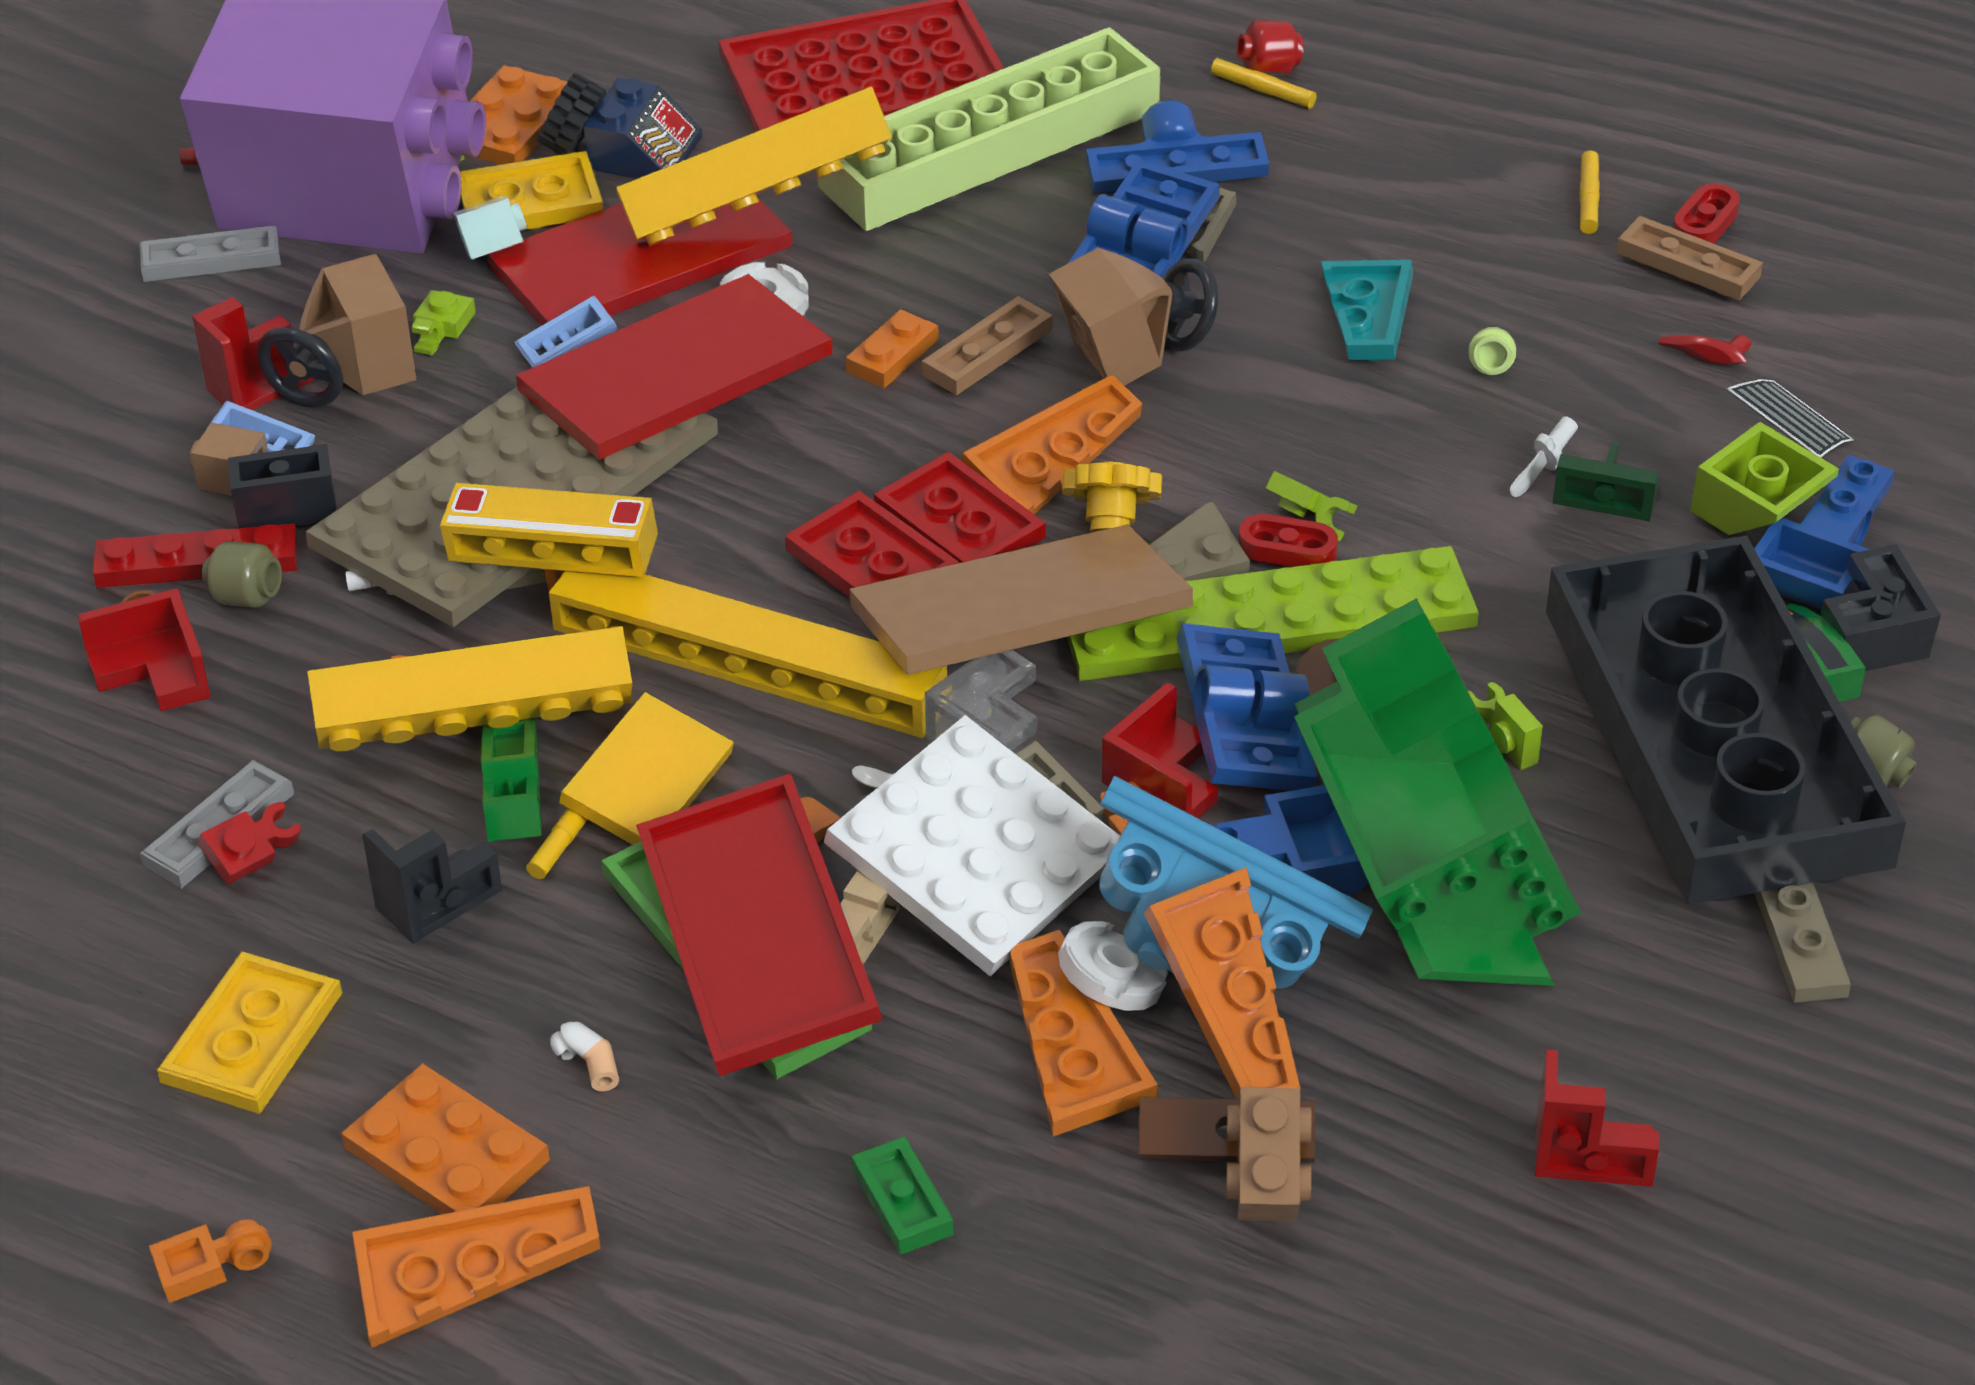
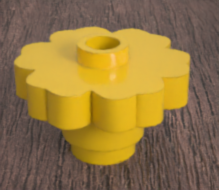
[1062,462,1162,533]

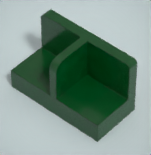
[1553,442,1660,521]

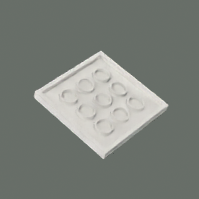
[824,715,1120,976]

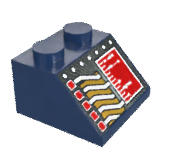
[584,77,702,179]

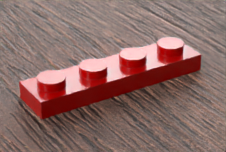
[93,524,298,588]

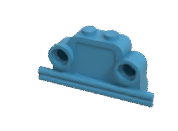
[1099,776,1373,989]

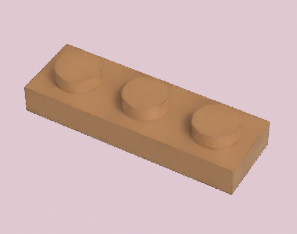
[1616,216,1763,301]
[922,296,1053,396]

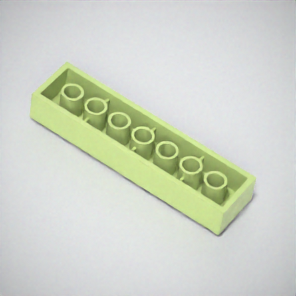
[818,27,1160,231]

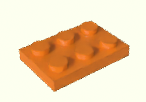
[470,65,567,165]
[341,1063,550,1214]

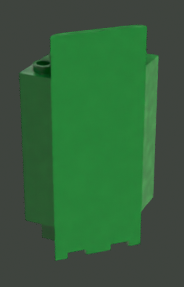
[1294,598,1581,986]

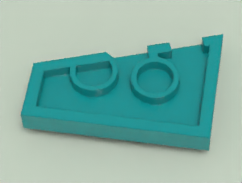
[1321,260,1413,361]

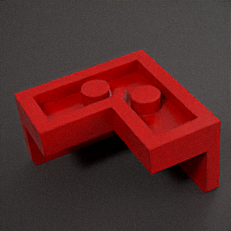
[192,297,315,410]
[77,588,211,711]
[1102,682,1218,819]
[1535,1049,1659,1187]

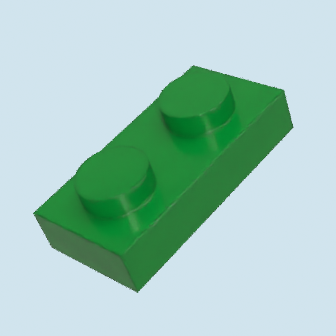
[851,1136,954,1255]

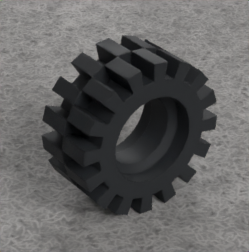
[537,73,607,155]

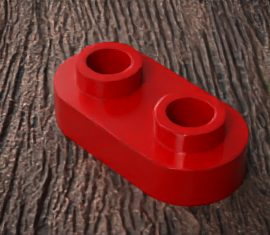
[1673,184,1740,244]
[1239,514,1338,567]

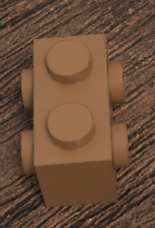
[1226,1087,1311,1222]

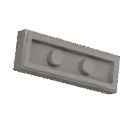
[140,225,281,282]
[140,760,294,889]

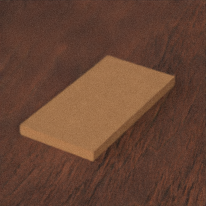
[850,524,1193,675]

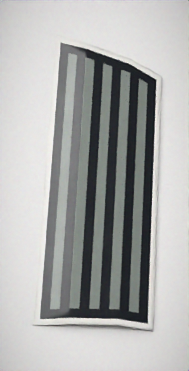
[1726,379,1854,458]

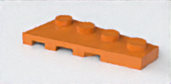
[1144,867,1301,1099]
[1009,930,1158,1137]

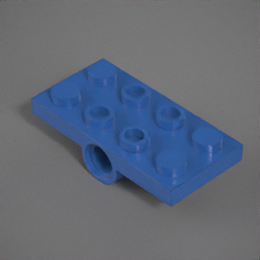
[1068,159,1220,278]
[1177,623,1318,791]

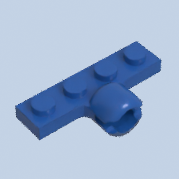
[1086,100,1269,194]

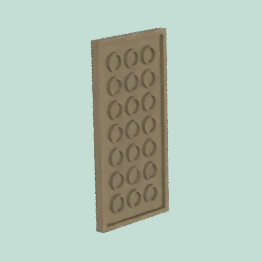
[306,348,718,627]

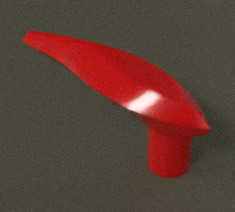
[1658,334,1751,365]

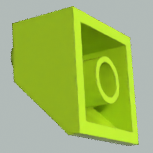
[1690,422,1839,535]

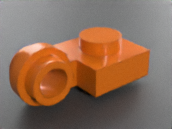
[149,1220,272,1303]

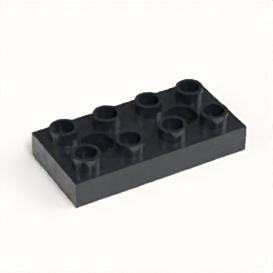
[1546,536,1906,905]

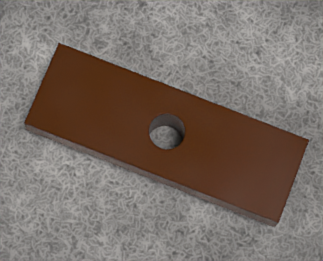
[1139,1097,1315,1163]

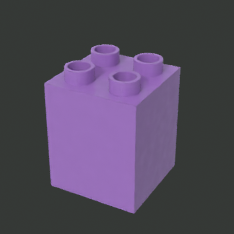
[180,0,486,254]

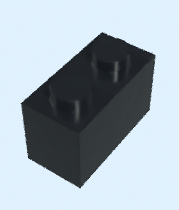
[228,444,337,528]

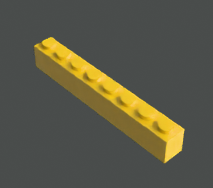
[549,571,948,739]

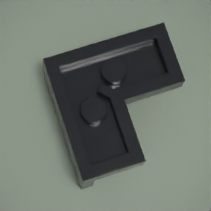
[1821,544,1941,671]
[362,829,502,944]

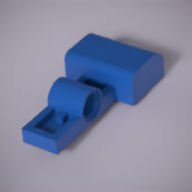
[1754,454,1895,611]
[1211,785,1369,896]

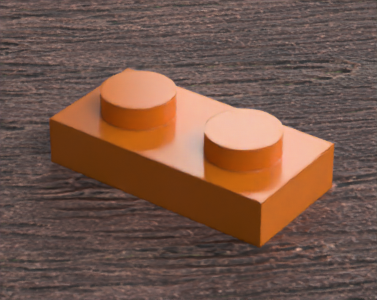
[846,309,939,389]

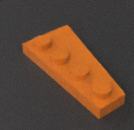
[962,374,1143,515]
[352,1186,601,1348]

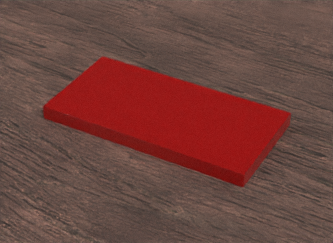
[487,197,793,326]
[516,274,833,460]
[636,773,883,1076]

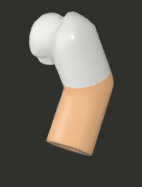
[550,1022,619,1092]

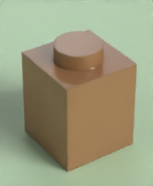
[189,422,268,496]

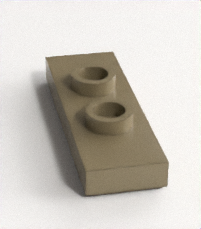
[1754,883,1851,1003]

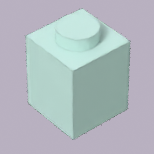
[453,196,527,259]

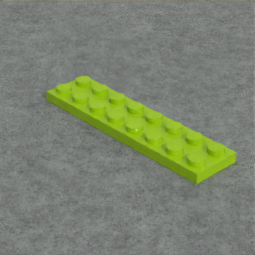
[1067,546,1479,681]

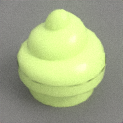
[1469,327,1516,375]

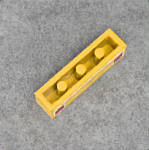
[440,483,658,577]

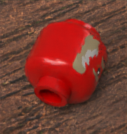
[1236,20,1303,77]

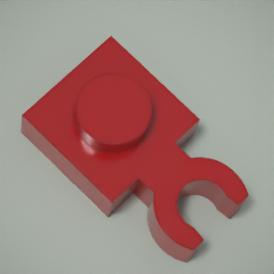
[198,802,302,886]

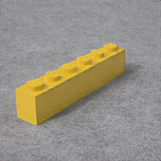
[616,87,892,246]
[307,626,632,751]

